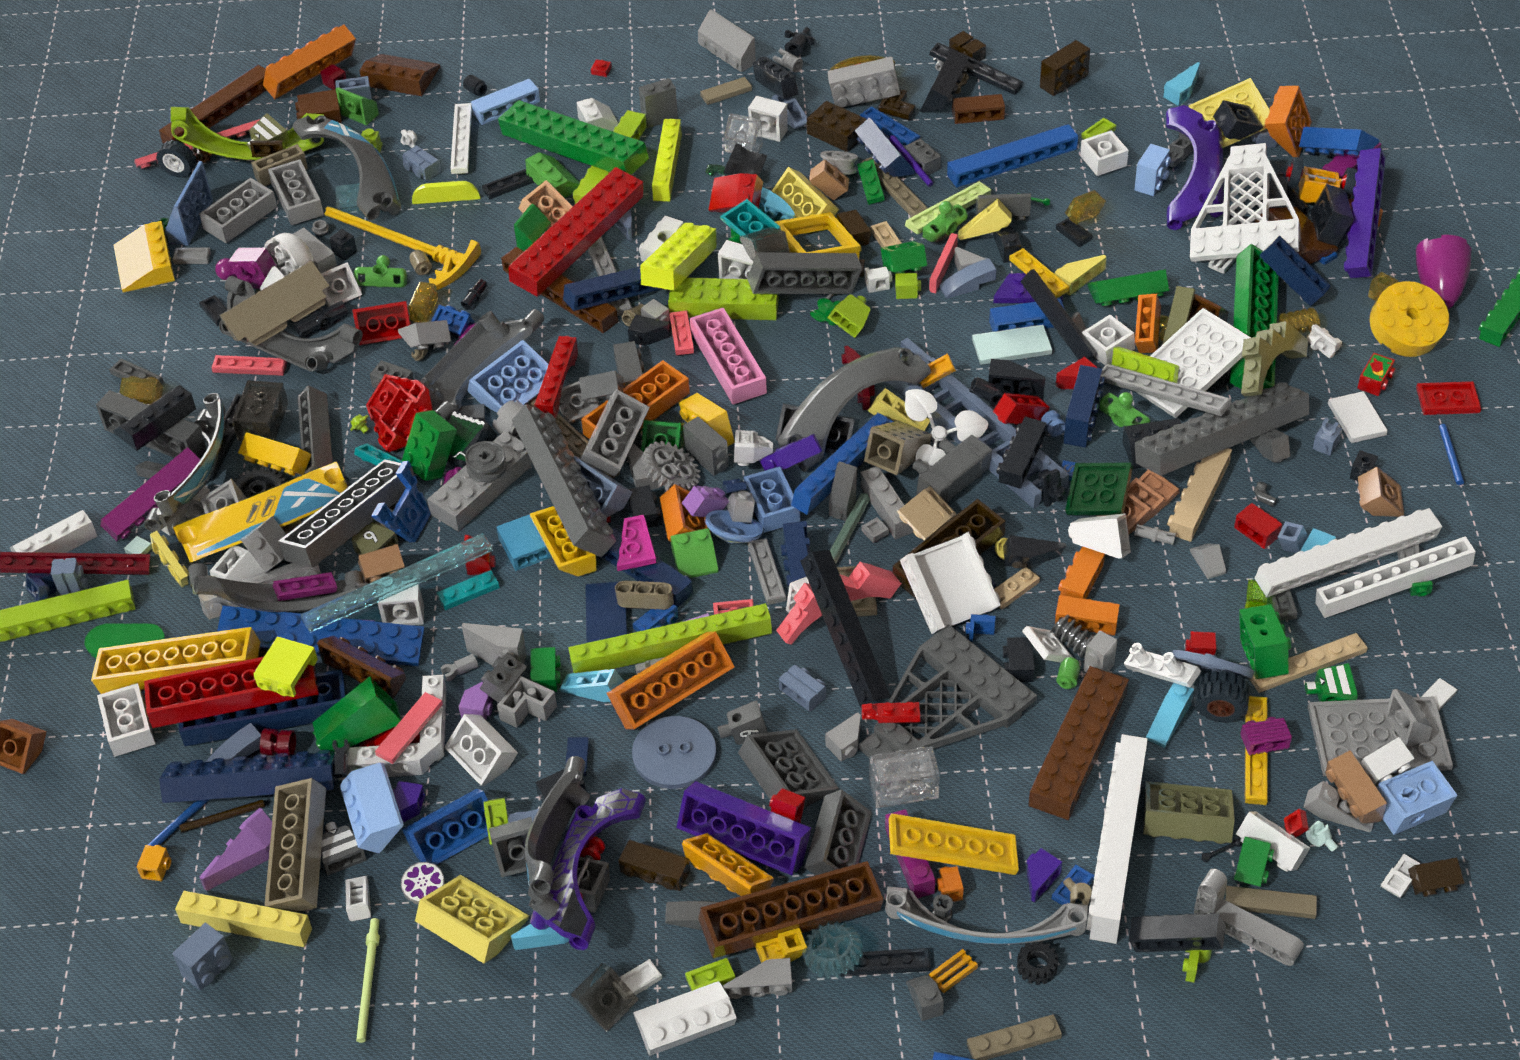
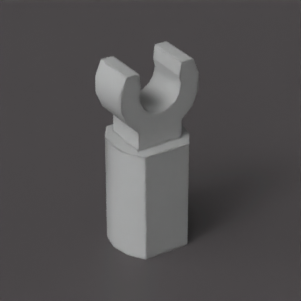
[441,654,478,681]

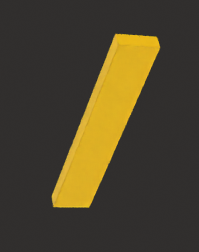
[1245,696,1267,805]

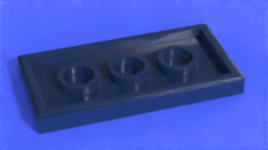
[585,582,627,643]

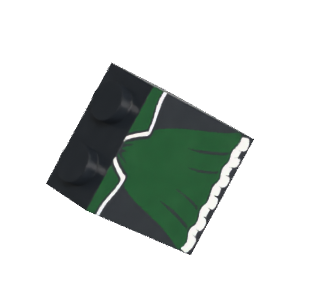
[447,410,498,467]

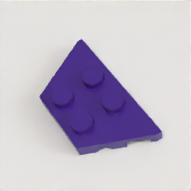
[993,273,1063,303]

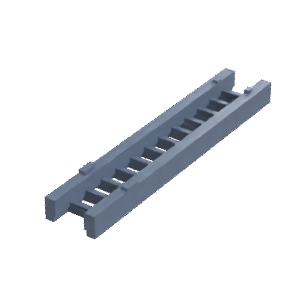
[886,338,1069,509]

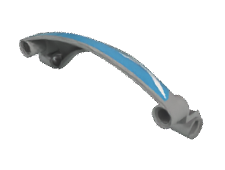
[886,887,1088,944]

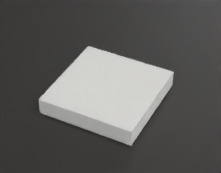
[1022,626,1073,663]

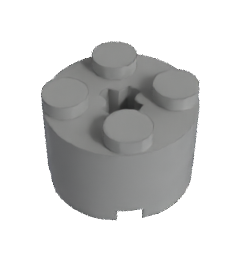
[493,400,524,441]

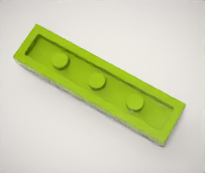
[1112,346,1179,383]

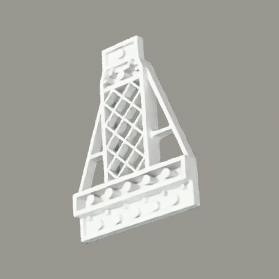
[1190,143,1301,262]

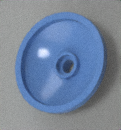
[705,510,763,543]

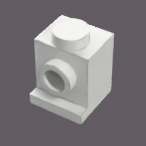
[865,267,892,293]

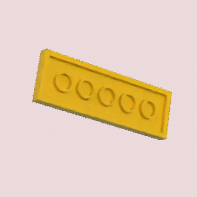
[889,813,1019,875]

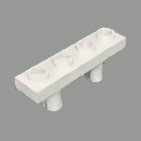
[1124,643,1201,688]

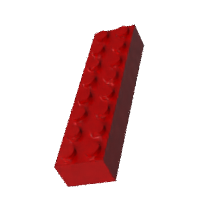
[144,657,319,728]

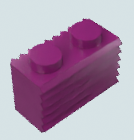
[1240,717,1292,755]

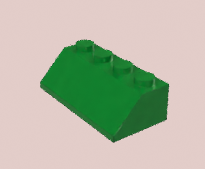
[1087,269,1169,306]

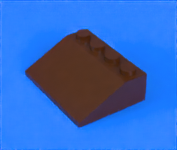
[359,54,440,96]
[1254,207,1338,265]
[317,636,406,699]

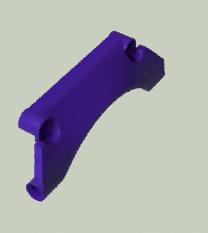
[1166,105,1224,230]

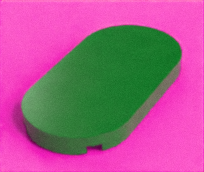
[84,624,166,659]

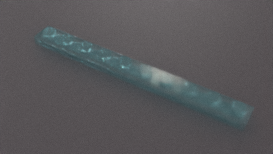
[300,533,493,633]

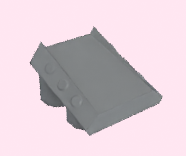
[559,381,599,423]

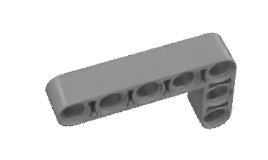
[1194,869,1304,966]

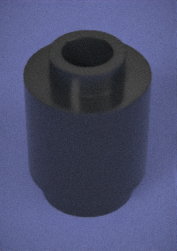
[463,75,487,96]

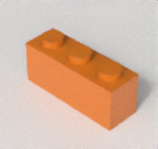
[1135,294,1161,353]
[1058,546,1105,599]
[1055,595,1120,635]

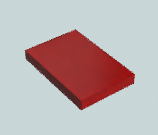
[1416,381,1481,415]

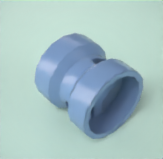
[1041,410,1065,437]

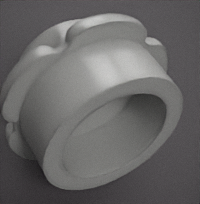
[312,220,329,236]

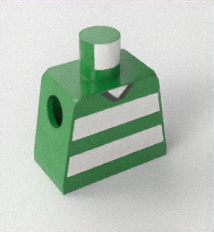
[1305,663,1358,702]

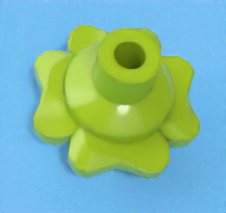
[350,414,369,433]

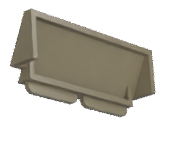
[219,261,329,345]

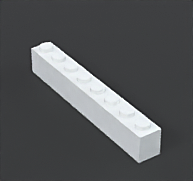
[1315,536,1475,618]

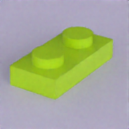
[483,798,508,845]
[685,958,735,991]

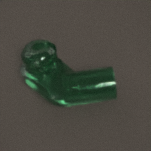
[705,164,728,176]

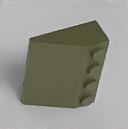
[1143,781,1235,844]

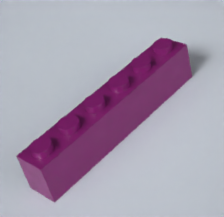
[101,447,200,541]

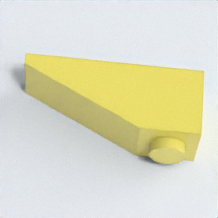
[958,199,1012,240]
[1054,255,1107,296]
[868,388,930,431]

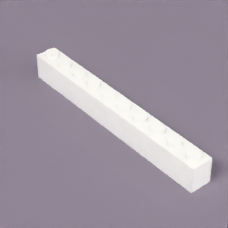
[1255,508,1442,597]

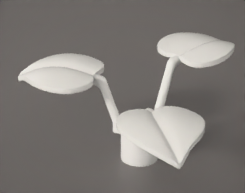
[905,389,988,475]

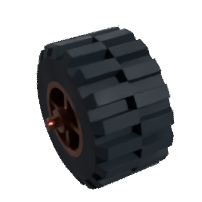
[1195,671,1250,723]

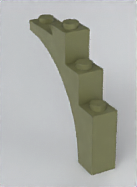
[1241,321,1308,397]

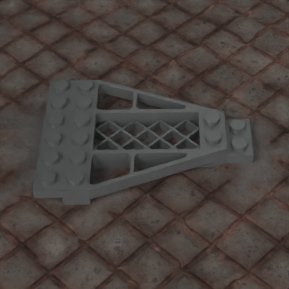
[859,624,1037,774]

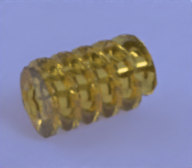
[1278,307,1320,332]

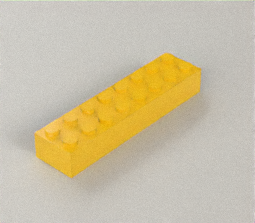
[91,627,260,694]

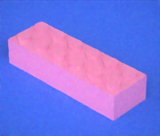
[690,308,767,404]

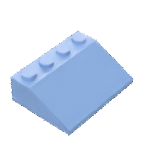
[468,340,549,412]

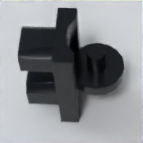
[1038,469,1065,507]

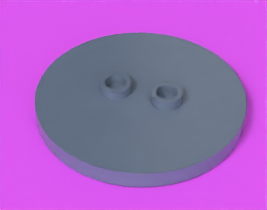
[1172,650,1255,680]
[632,716,716,789]

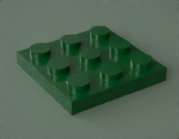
[1065,463,1133,515]

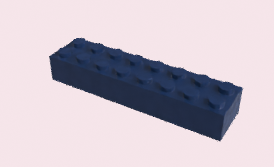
[179,669,347,746]
[159,750,338,803]

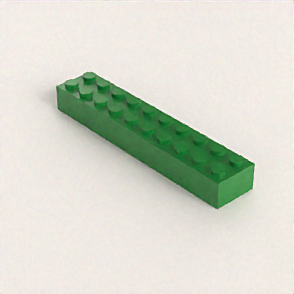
[498,100,649,175]
[1230,244,1278,389]

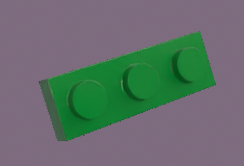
[857,159,885,205]

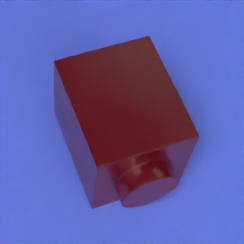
[320,64,347,90]

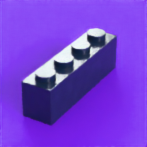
[1259,235,1331,306]

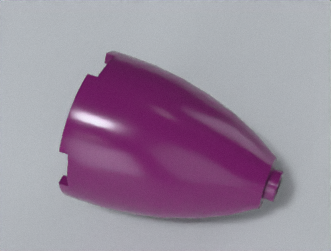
[1416,235,1472,310]

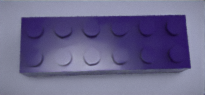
[676,781,811,875]

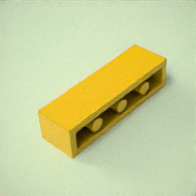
[238,432,312,476]

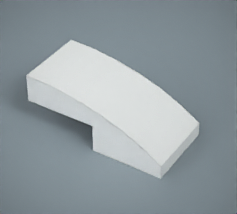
[1381,854,1420,898]

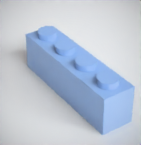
[471,79,540,125]

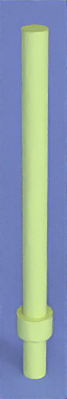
[356,918,380,1043]

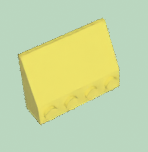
[415,875,529,963]

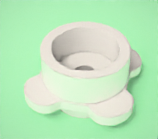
[401,129,417,148]

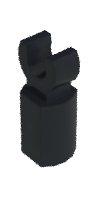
[332,739,350,778]

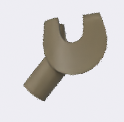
[1063,877,1092,905]

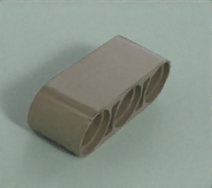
[615,581,674,610]

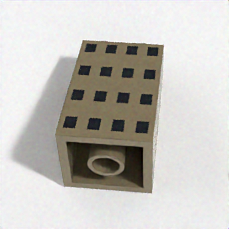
[864,421,932,475]

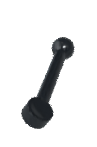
[1201,838,1242,862]

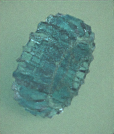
[802,921,863,979]

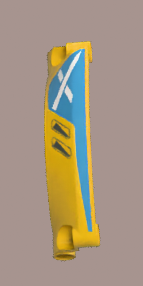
[173,462,348,562]

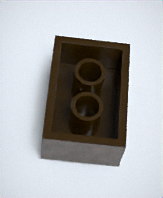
[1040,40,1090,96]
[807,101,867,152]

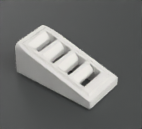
[346,876,371,921]

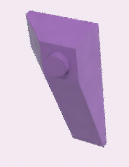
[200,808,272,891]

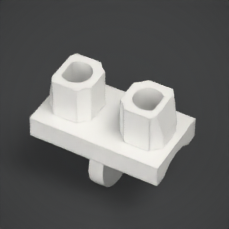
[1307,324,1342,358]

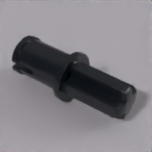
[460,279,487,310]

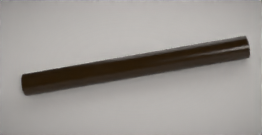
[179,799,265,833]

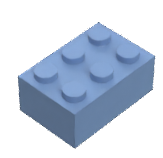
[744,467,800,533]

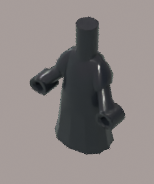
[784,27,815,56]

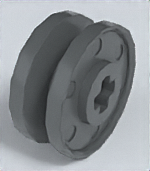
[465,441,507,482]

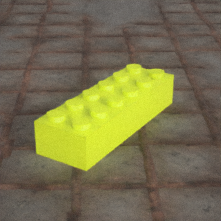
[640,223,717,290]

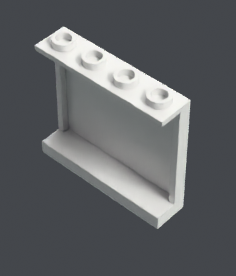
[900,532,1001,634]

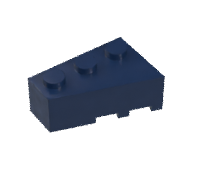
[780,521,810,586]

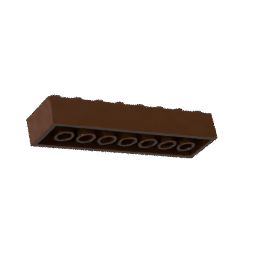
[1028,666,1129,821]
[699,861,884,959]

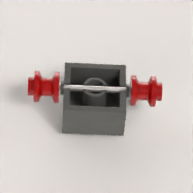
[577,837,610,913]

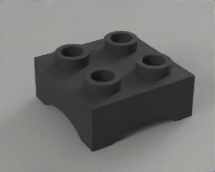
[723,143,767,176]

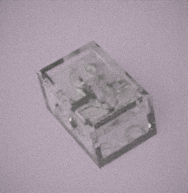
[869,746,940,808]

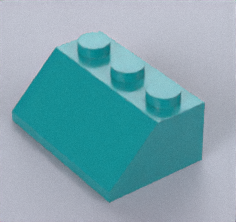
[720,199,782,250]

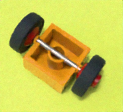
[1286,157,1357,203]

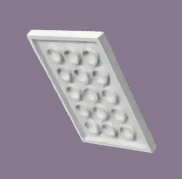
[1135,308,1251,418]

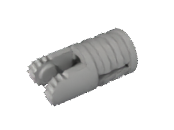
[772,48,803,72]

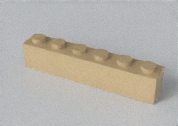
[1167,448,1232,542]

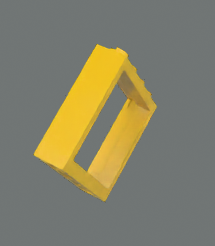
[775,212,861,259]

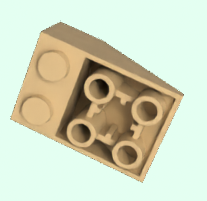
[897,486,957,540]

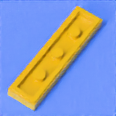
[1009,248,1070,298]

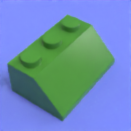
[525,152,580,198]

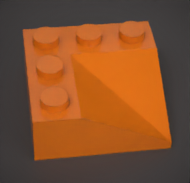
[1265,86,1312,158]

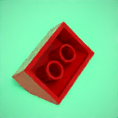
[352,301,411,345]

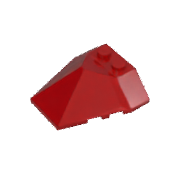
[366,374,432,452]

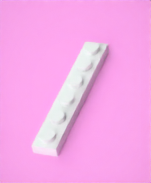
[451,103,472,174]

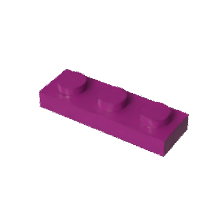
[273,572,337,601]

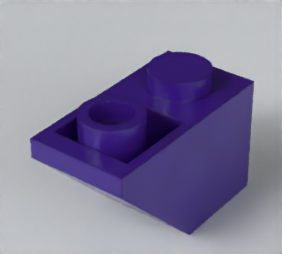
[393,781,426,823]

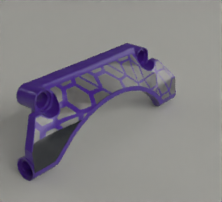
[530,788,646,950]

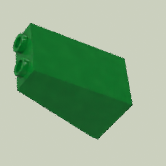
[312,676,402,752]

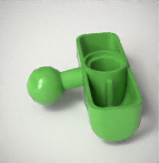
[923,201,968,242]
[354,255,407,288]
[1099,392,1150,427]

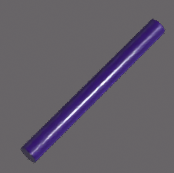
[889,135,934,187]

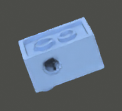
[1377,761,1458,835]

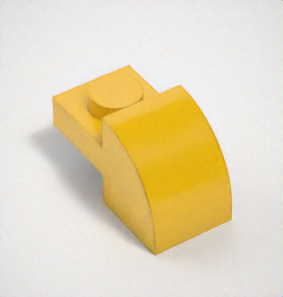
[755,928,807,963]

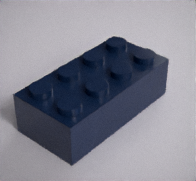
[1063,365,1105,448]

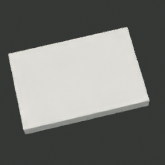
[1328,391,1387,443]

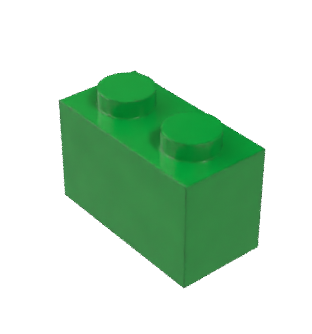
[531,647,561,692]
[1234,837,1274,887]

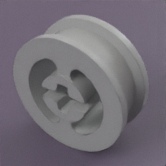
[820,151,858,175]

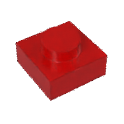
[591,59,612,77]
[1284,809,1309,838]

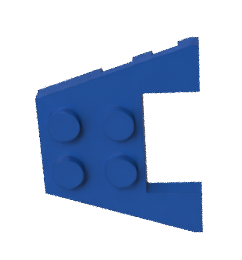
[371,461,431,542]

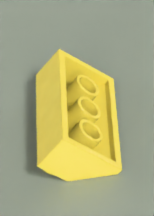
[772,167,839,218]

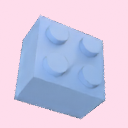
[1134,144,1171,196]

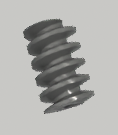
[1050,614,1094,658]

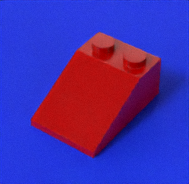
[709,173,763,212]

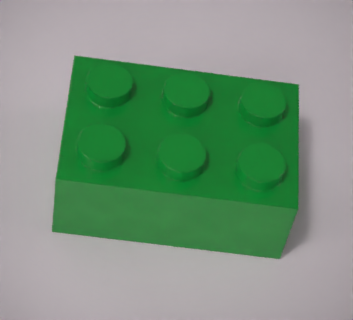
[402,410,457,481]

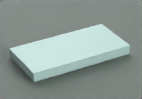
[972,325,1052,365]

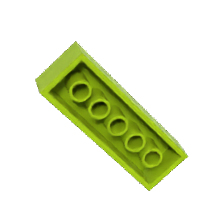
[668,278,779,320]

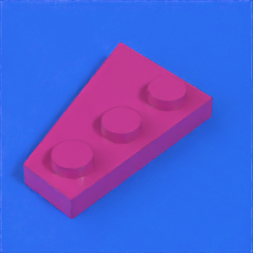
[617,515,656,571]

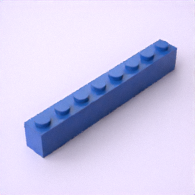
[947,124,1078,188]
[791,413,894,515]

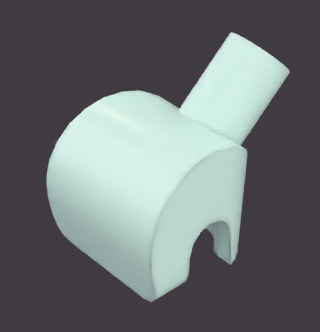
[1306,820,1338,852]

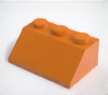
[660,484,712,542]

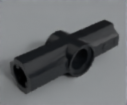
[294,300,349,337]
[969,377,1014,407]

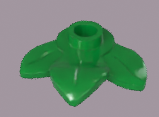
[810,298,841,326]

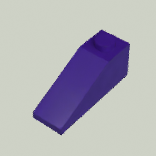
[760,434,822,471]

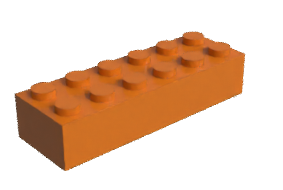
[263,24,356,99]
[581,360,690,439]
[606,631,734,729]

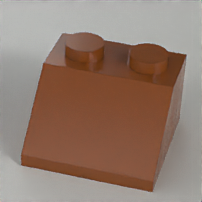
[0,719,47,774]

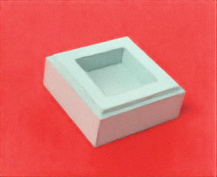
[124,536,152,554]

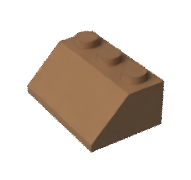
[1325,750,1387,823]

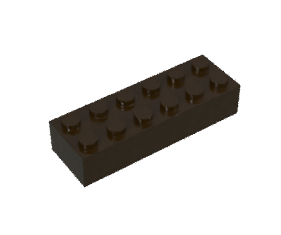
[893,498,1006,599]

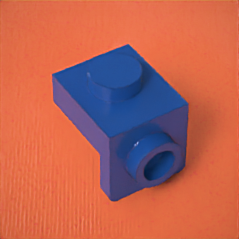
[965,614,995,642]

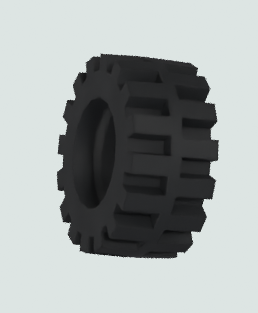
[1017,941,1058,985]

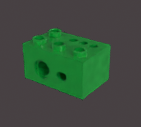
[1239,604,1291,679]

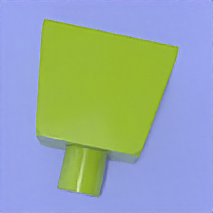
[827,294,870,338]

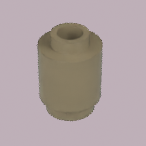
[410,250,432,275]

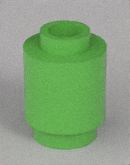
[1056,657,1080,689]

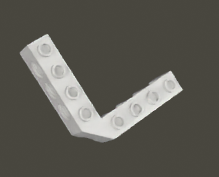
[335,675,447,780]

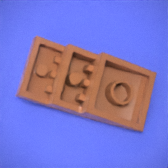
[1096,470,1180,535]

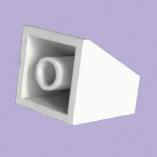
[1068,514,1131,558]

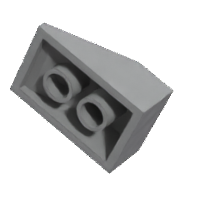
[462,623,527,665]

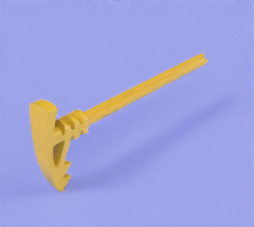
[324,207,481,292]

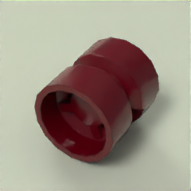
[260,728,296,756]

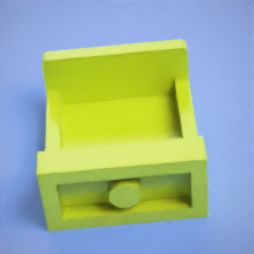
[254,636,318,697]

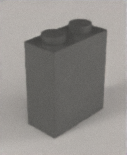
[639,78,678,128]
[683,417,729,476]

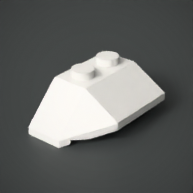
[734,430,773,466]

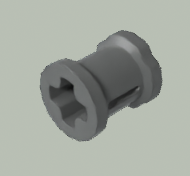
[933,894,953,922]

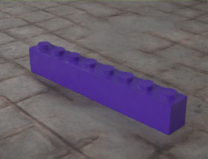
[1344,148,1386,278]

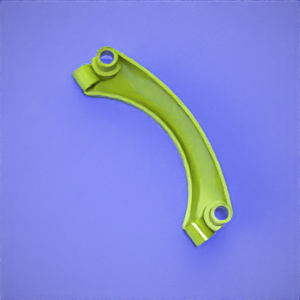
[171,107,324,160]

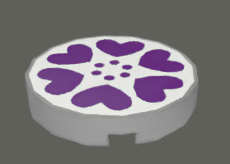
[401,862,445,905]

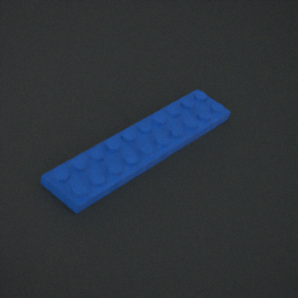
[217,605,424,666]

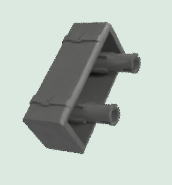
[912,435,992,504]

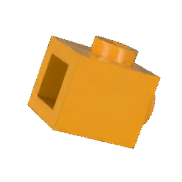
[137,845,171,881]

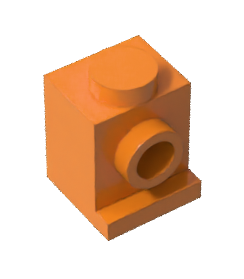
[936,866,964,902]

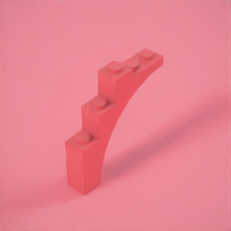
[776,562,902,644]

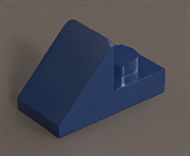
[25,573,56,601]

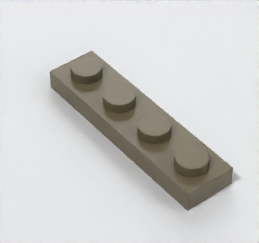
[967,1014,1062,1060]

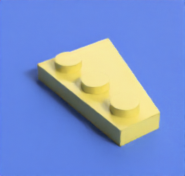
[150,531,189,587]

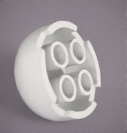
[264,233,314,276]

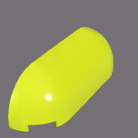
[412,181,480,204]

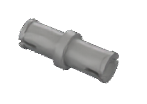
[1134,524,1176,545]

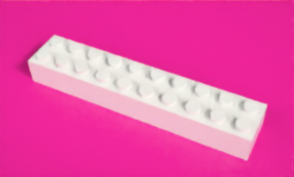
[1086,734,1147,944]

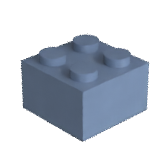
[172,922,233,990]

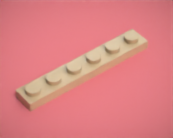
[1250,633,1367,693]

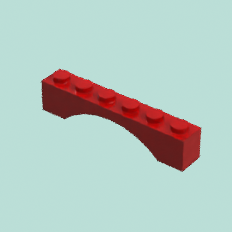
[534,336,578,419]

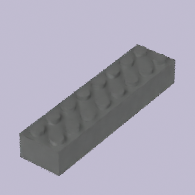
[278,459,418,568]

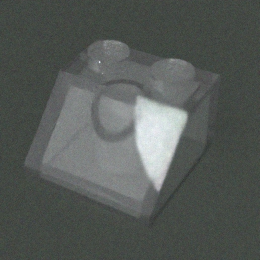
[723,113,763,153]

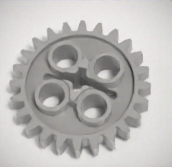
[642,441,700,491]

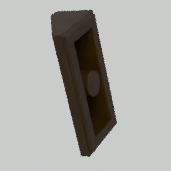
[250,140,286,157]

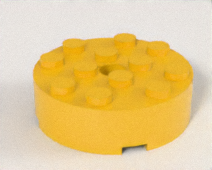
[1370,281,1449,357]

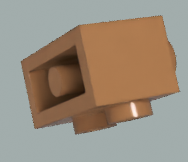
[809,160,849,200]

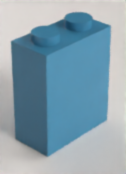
[496,514,552,571]

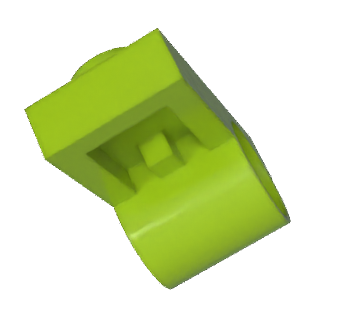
[1182,950,1212,983]

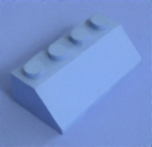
[339,762,404,853]

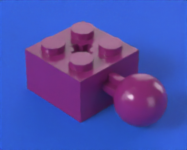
[215,248,279,288]

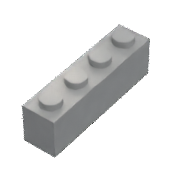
[861,467,913,540]

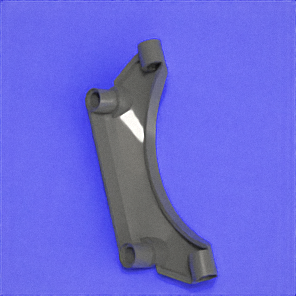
[219,276,363,372]
[420,309,544,422]

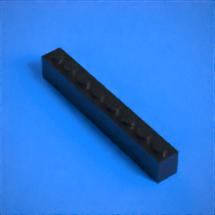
[800,550,891,708]

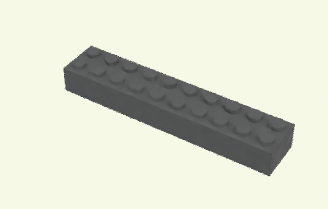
[1135,383,1309,476]
[512,404,616,557]

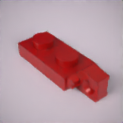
[861,702,920,723]

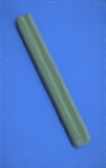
[830,493,870,564]

